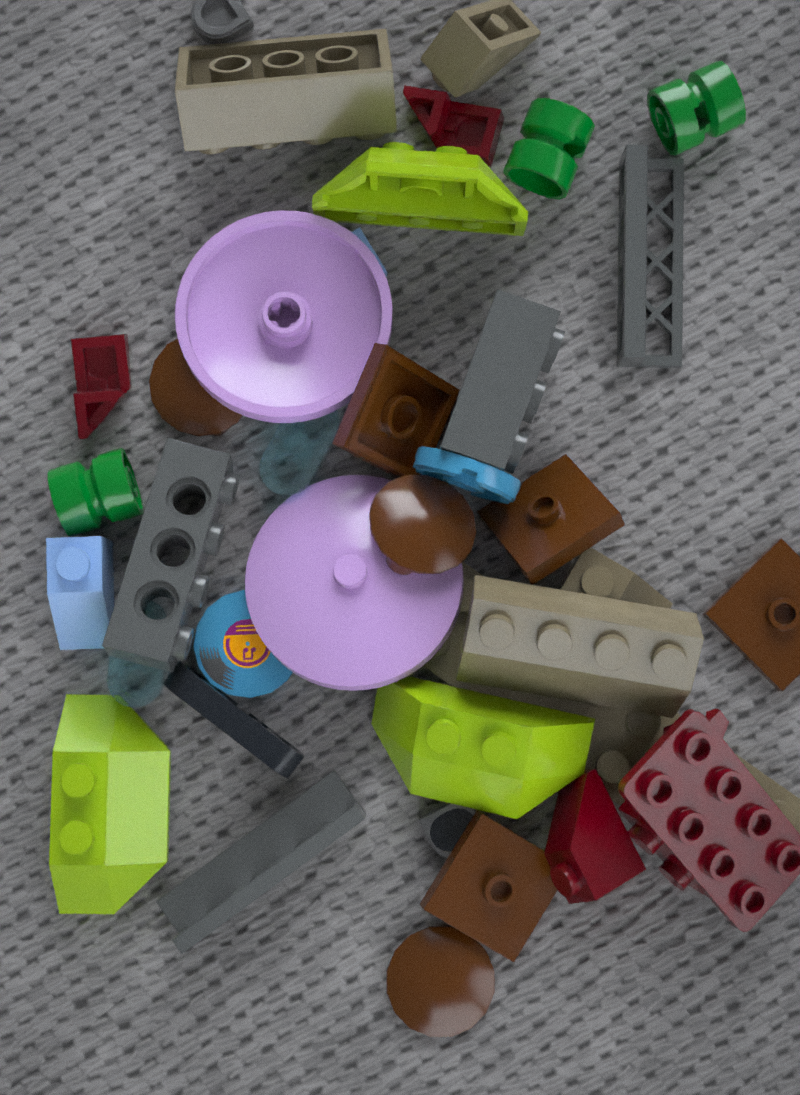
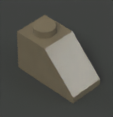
[420,0,541,98]
[557,548,673,609]

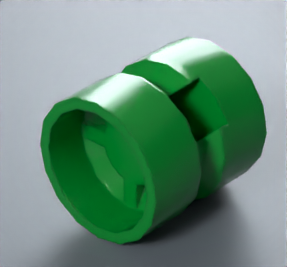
[647,61,746,155]
[503,98,595,200]
[47,448,144,537]

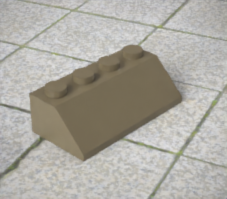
[175,29,397,154]
[456,575,704,718]

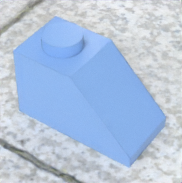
[46,536,114,650]

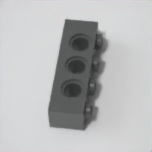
[102,438,240,673]

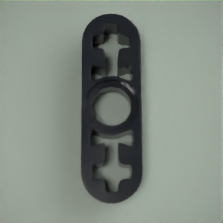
[163,661,305,779]

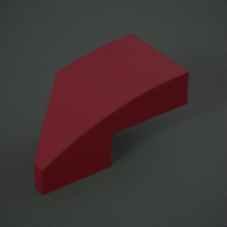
[403,85,505,167]
[71,334,132,439]

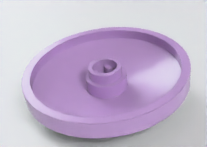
[175,210,392,423]
[245,475,464,691]

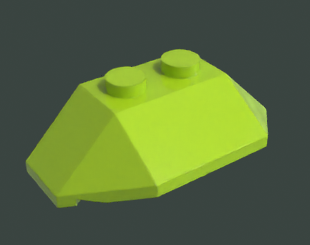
[312,142,528,236]
[371,676,595,819]
[49,694,171,914]

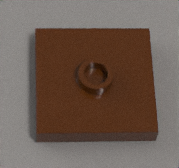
[332,343,460,478]
[477,454,625,585]
[703,538,800,691]
[420,810,557,962]

